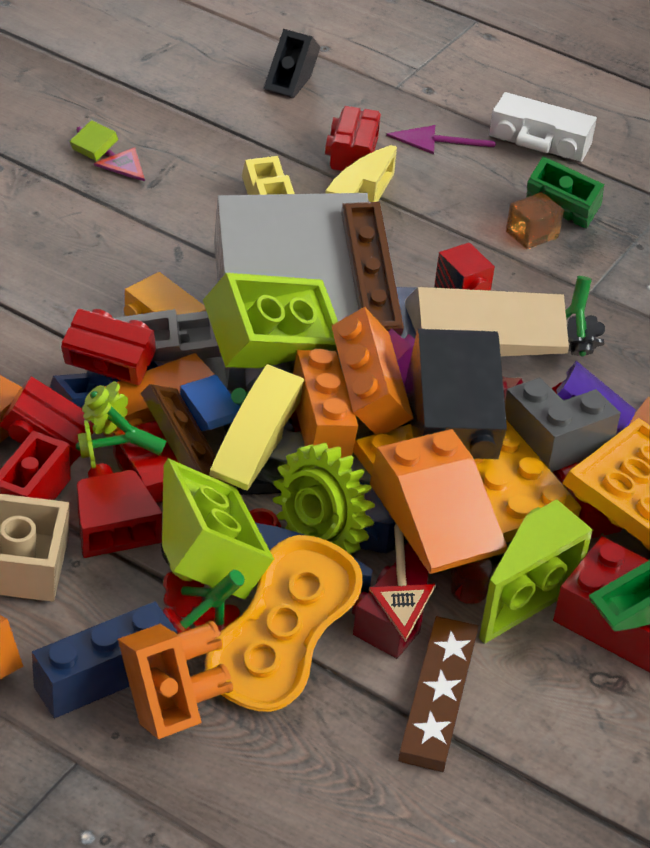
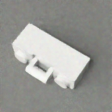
[489,92,597,162]

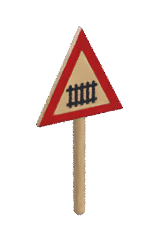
[369,524,435,642]

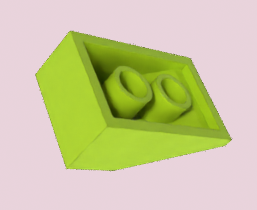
[203,273,338,368]
[162,458,274,600]
[479,499,593,644]

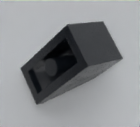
[264,29,321,98]

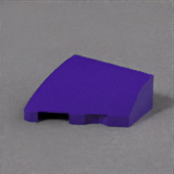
[556,361,636,435]

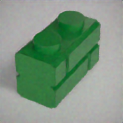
[526,156,605,229]

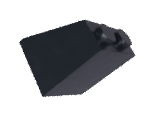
[404,329,507,459]

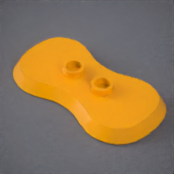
[205,535,362,712]

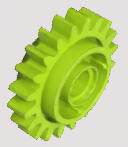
[273,443,375,554]

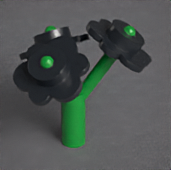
[565,276,605,357]

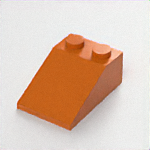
[370,429,507,574]

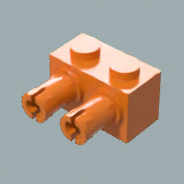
[118,621,233,739]

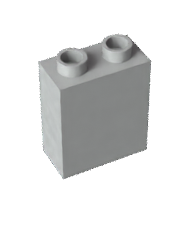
[214,193,369,392]

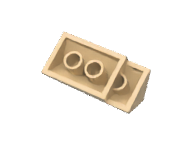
[405,287,569,356]

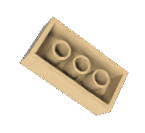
[0,494,69,602]

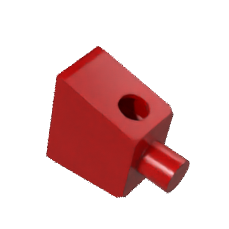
[77,463,162,558]

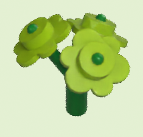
[75,381,167,468]

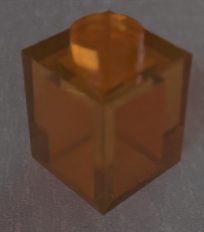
[506,192,564,249]

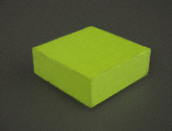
[70,120,118,161]

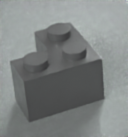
[505,377,621,472]

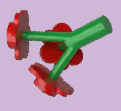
[162,570,245,634]

